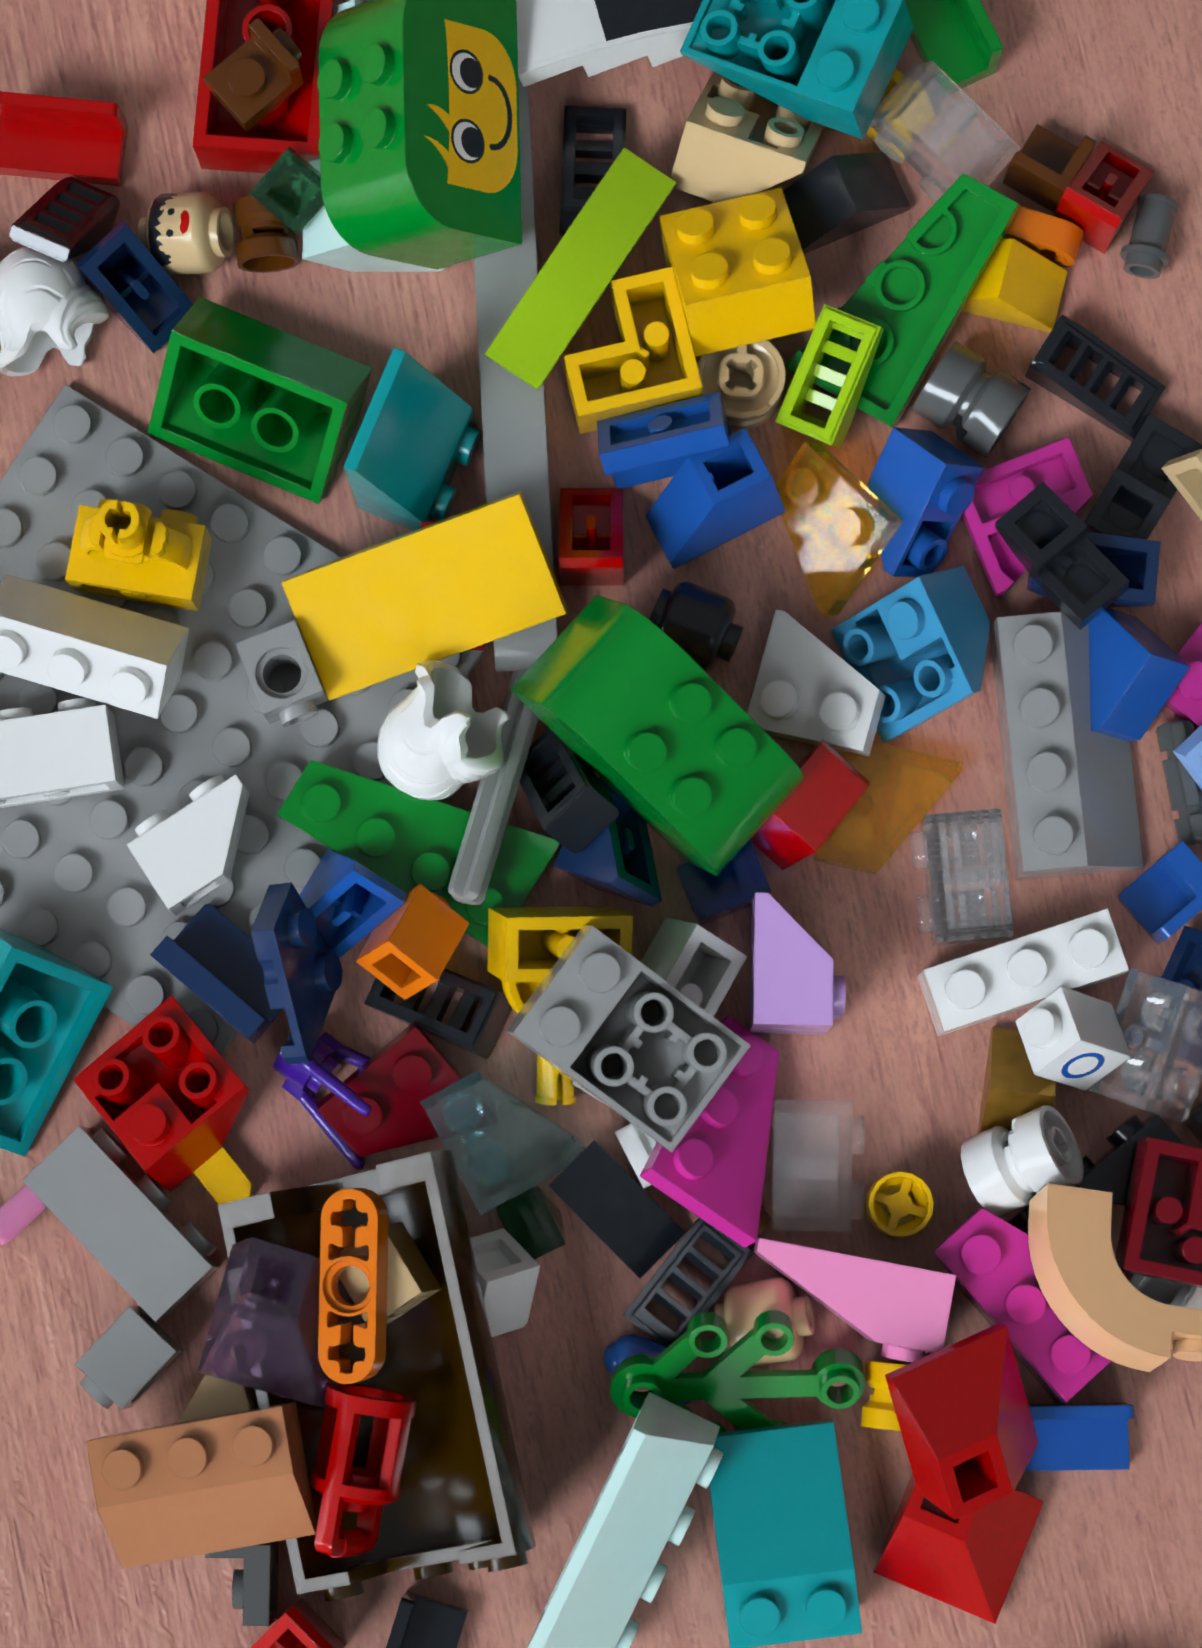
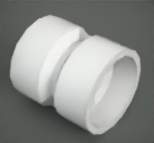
[961,1105,1084,1217]

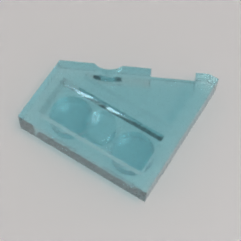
[420,1071,586,1215]

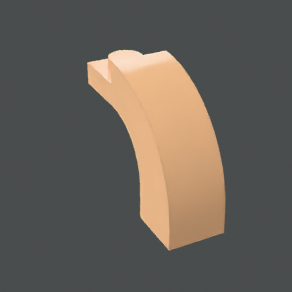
[1028,1183,1202,1372]

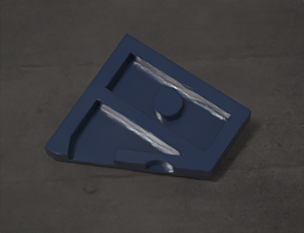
[251,882,343,1064]

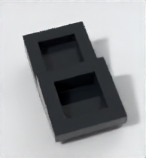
[1084,414,1202,540]
[995,482,1130,630]
[548,1140,685,1278]

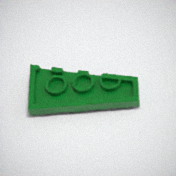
[784,173,1021,428]
[276,760,560,947]

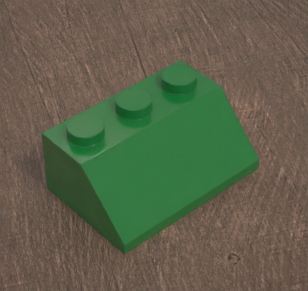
[147,297,373,504]

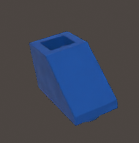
[867,427,984,577]
[645,428,786,569]

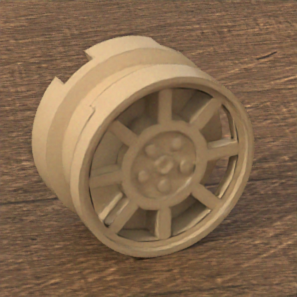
[698,340,785,430]

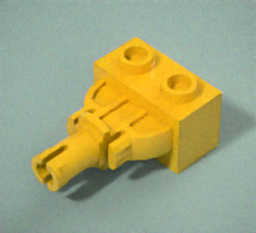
[65,499,213,612]
[487,906,633,1105]

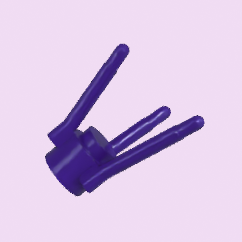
[273,1031,372,1170]

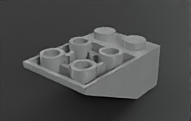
[506,925,751,1152]

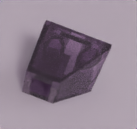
[197,1237,352,1408]

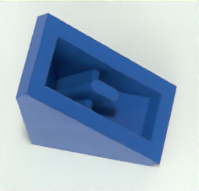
[1089,608,1190,742]
[300,849,407,958]

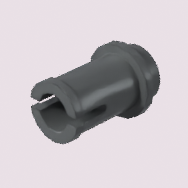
[1120,193,1178,279]

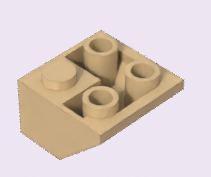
[670,71,825,203]

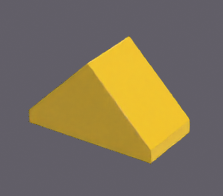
[962,238,1068,333]

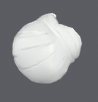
[0,246,109,377]
[377,659,510,800]

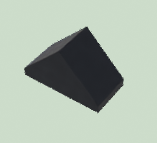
[783,151,911,254]

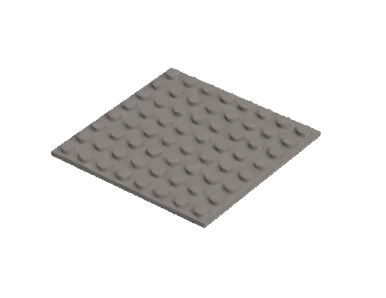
[0,384,486,1056]

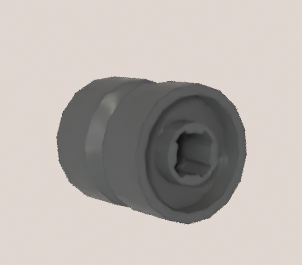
[912,341,1031,458]

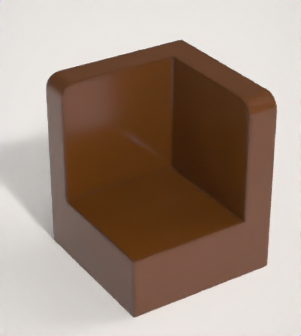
[1003,124,1097,213]

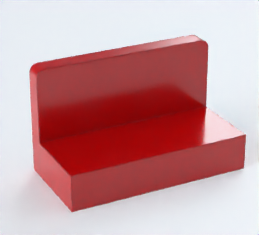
[0,91,128,186]

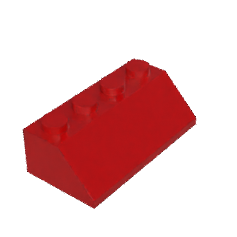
[192,0,334,174]

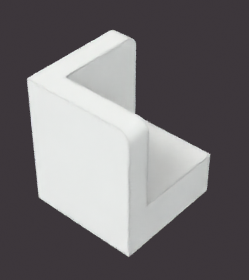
[471,1228,540,1337]

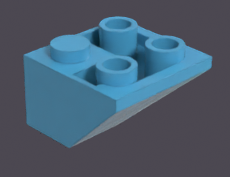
[831,565,990,743]

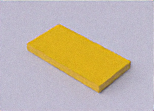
[281,490,568,701]

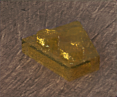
[775,441,903,617]
[814,741,963,875]

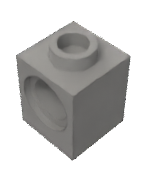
[235,620,329,727]
[75,1306,184,1410]

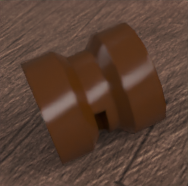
[232,194,299,273]

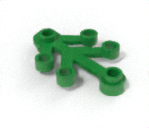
[610,1310,865,1433]

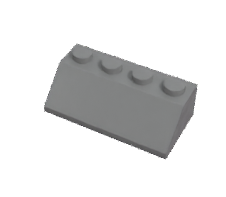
[989,612,1143,880]

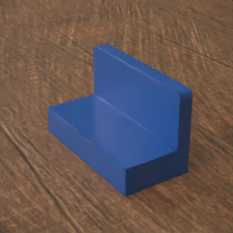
[597,391,732,488]
[1025,1403,1134,1471]

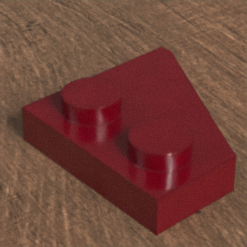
[316,1021,496,1157]

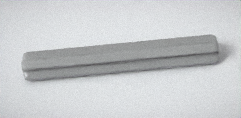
[448,670,538,905]

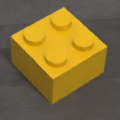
[659,187,816,357]

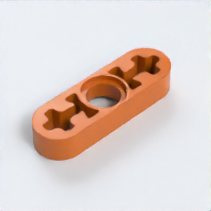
[318,1188,389,1384]

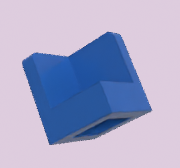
[1118,840,1202,945]

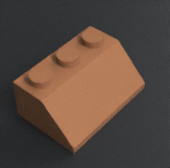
[86,1401,317,1569]

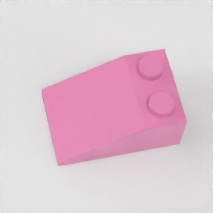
[753,1238,956,1363]

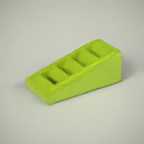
[775,304,884,449]

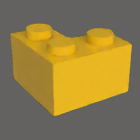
[564,266,703,434]

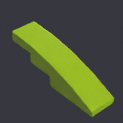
[485,147,677,391]

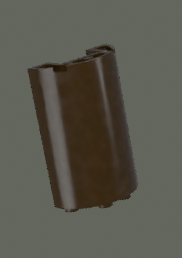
[217,1150,536,1601]

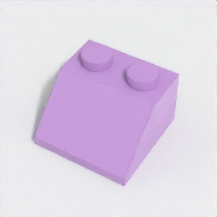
[749,893,846,1035]

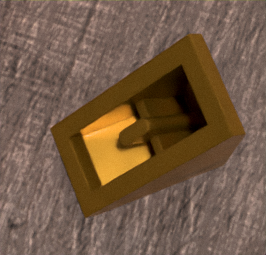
[977,1027,1055,1134]

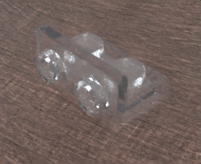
[1089,968,1202,1122]

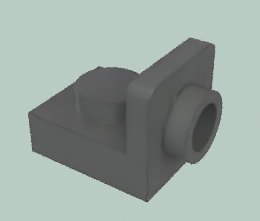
[205,1541,279,1626]

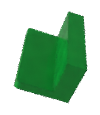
[905,0,1003,98]

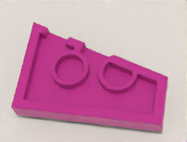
[640,1016,779,1248]
[931,1208,1111,1402]

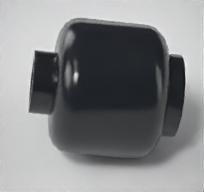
[649,581,744,673]

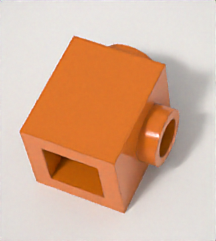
[356,884,469,1000]

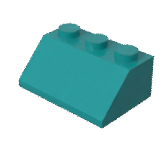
[0,929,113,1157]

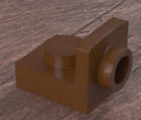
[203,18,304,132]

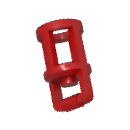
[310,1383,417,1558]

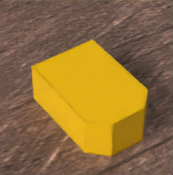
[193,1146,254,1204]

